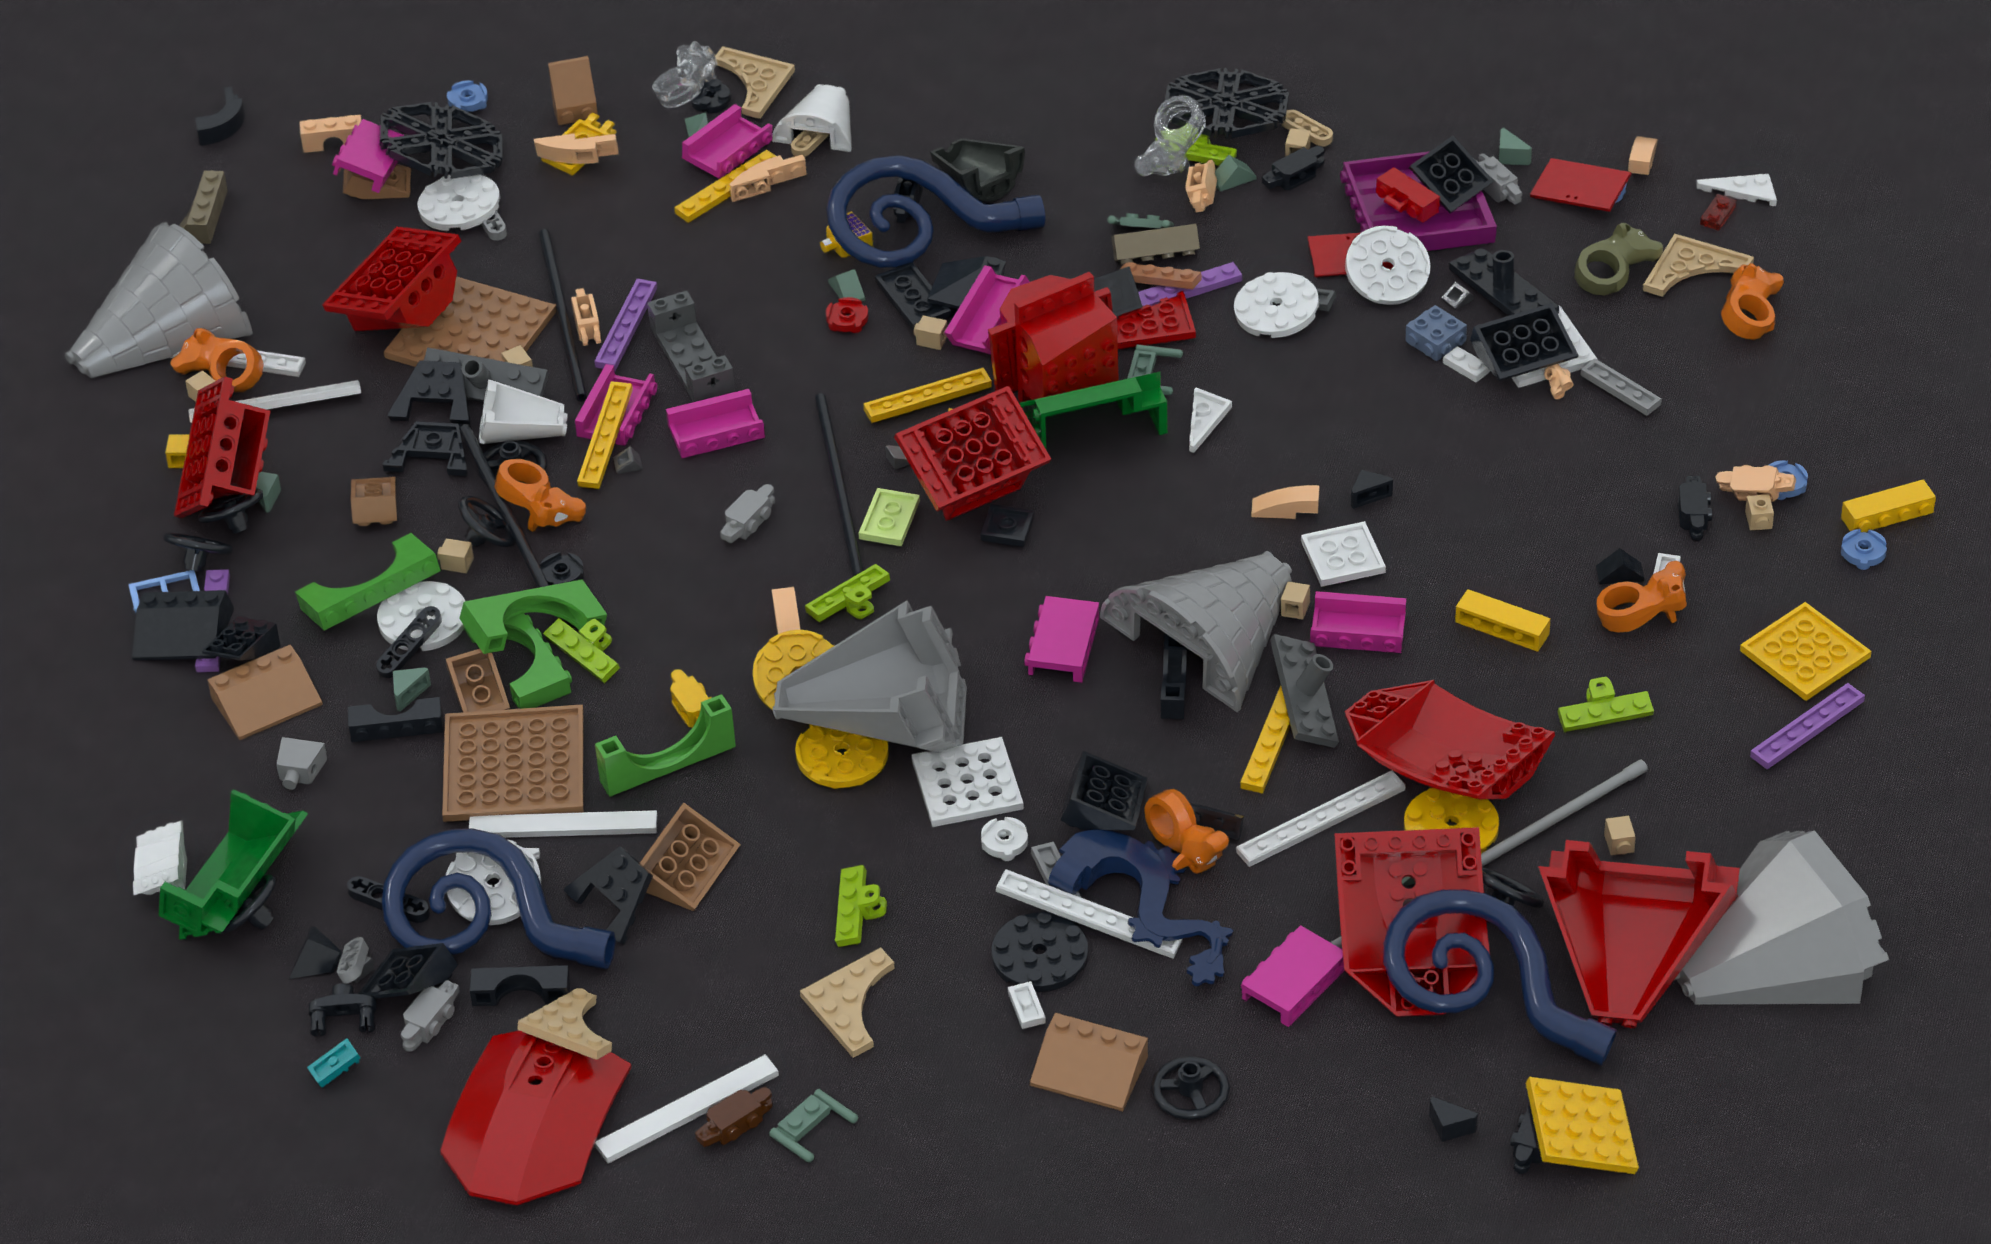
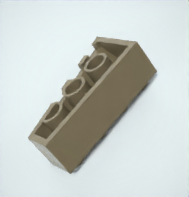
[179,170,228,244]
[1111,224,1200,265]

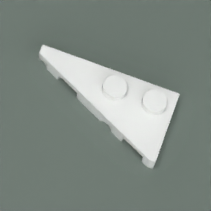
[1696,174,1777,206]
[1189,388,1232,453]

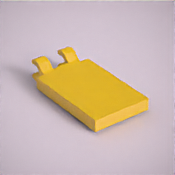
[541,113,616,176]

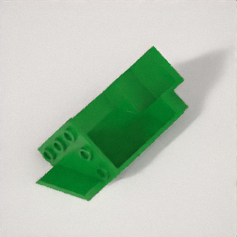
[1019,372,1168,449]
[159,789,309,940]

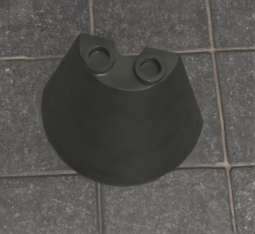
[930,139,1025,202]

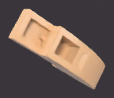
[534,134,619,164]
[730,155,806,202]

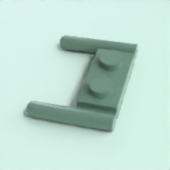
[1107,213,1174,229]
[1127,345,1183,395]
[769,1089,858,1162]

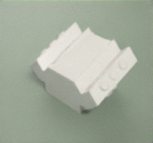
[133,820,187,895]

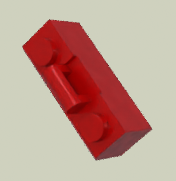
[1376,167,1440,223]

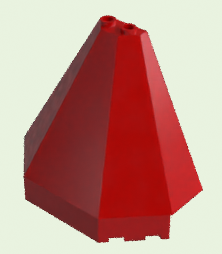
[1538,840,1740,1028]

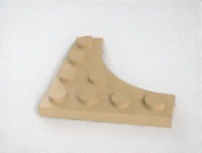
[714,46,795,119]
[1643,234,1754,297]
[800,948,895,1058]
[518,988,612,1060]

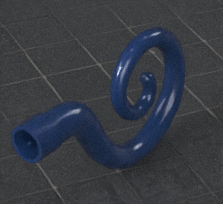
[826,155,1046,268]
[382,828,616,969]
[1383,889,1617,1066]

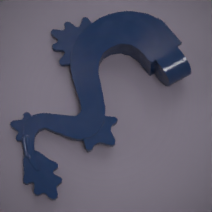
[1048,830,1233,986]

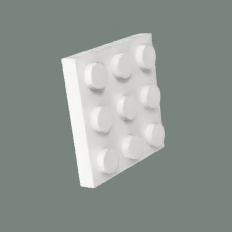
[1301,521,1386,587]

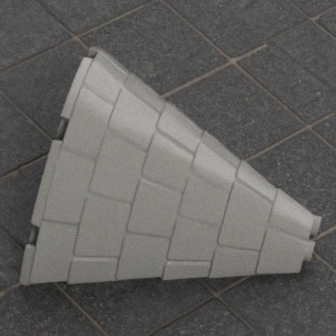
[65,222,253,378]
[1100,551,1292,712]

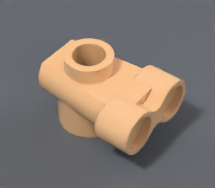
[1544,364,1574,400]

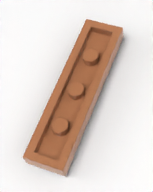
[1120,262,1202,289]

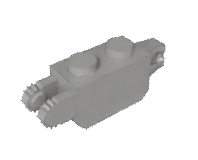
[1476,153,1522,204]
[720,484,775,543]
[401,980,459,1052]

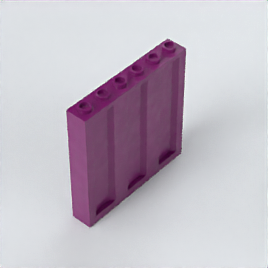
[1340,151,1497,251]

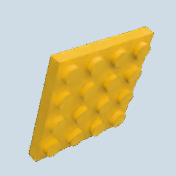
[1740,602,1872,701]
[1526,1077,1639,1174]

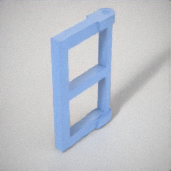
[128,570,200,614]

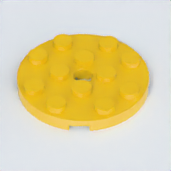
[753,630,834,710]
[795,725,888,789]
[1404,788,1499,853]

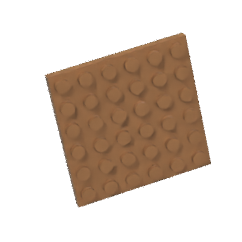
[384,276,557,367]
[442,705,584,822]

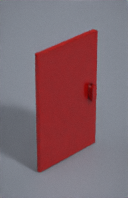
[1530,158,1632,212]
[1308,233,1393,277]

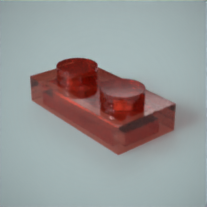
[1700,194,1737,231]

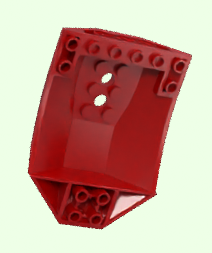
[1345,680,1555,800]
[1334,827,1490,1017]
[440,1030,631,1205]

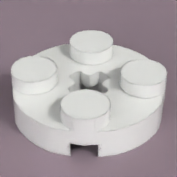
[981,817,1028,861]

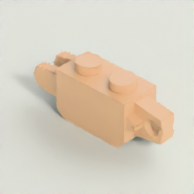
[1185,160,1217,213]
[571,288,601,346]
[1715,465,1796,501]

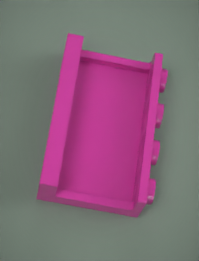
[682,104,773,179]
[332,119,405,193]
[944,266,1030,354]
[575,364,657,446]
[666,389,765,458]
[1310,591,1406,653]
[1025,596,1099,683]
[1241,925,1344,1027]

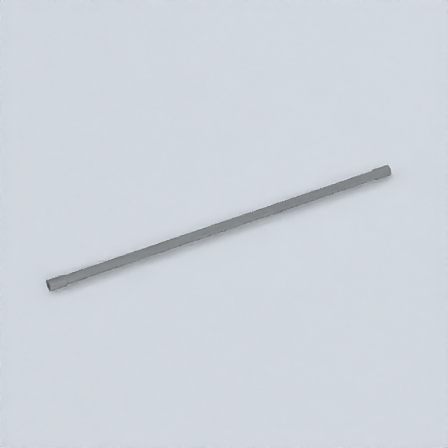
[1330,759,1648,949]

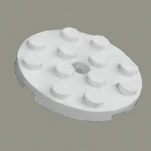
[418,175,500,231]
[1345,226,1430,305]
[1234,272,1319,338]
[377,581,465,651]
[446,839,541,925]

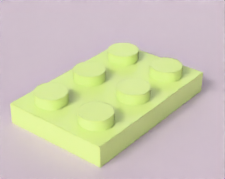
[859,488,920,547]

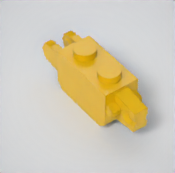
[670,669,712,728]

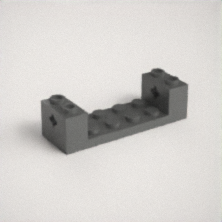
[647,290,735,402]

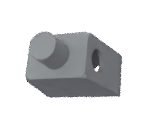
[277,737,327,790]

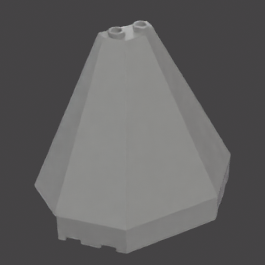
[773,601,967,752]
[1674,831,1889,1005]

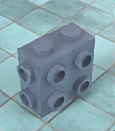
[1405,305,1467,361]

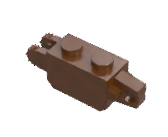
[695,1087,773,1147]

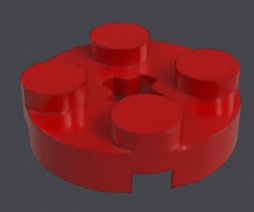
[826,297,868,333]

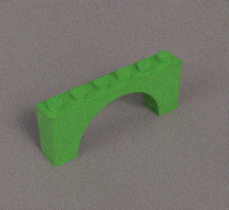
[295,533,441,631]
[459,579,607,654]
[463,613,572,709]
[595,694,736,797]

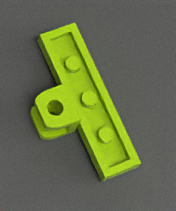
[1152,125,1237,166]
[805,564,890,622]
[543,618,620,683]
[1558,677,1654,732]
[835,865,887,947]

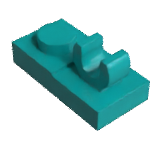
[307,1038,361,1088]

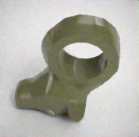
[1574,223,1663,295]

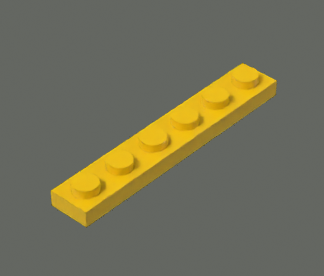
[674,150,776,223]
[863,367,992,423]
[577,381,633,489]
[1240,686,1291,793]

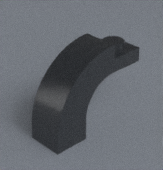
[195,87,245,146]

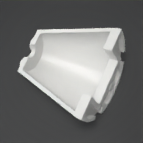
[772,84,852,152]
[479,380,567,444]

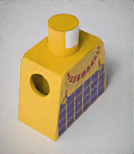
[820,211,873,258]

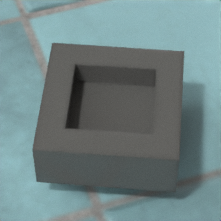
[1316,288,1336,311]

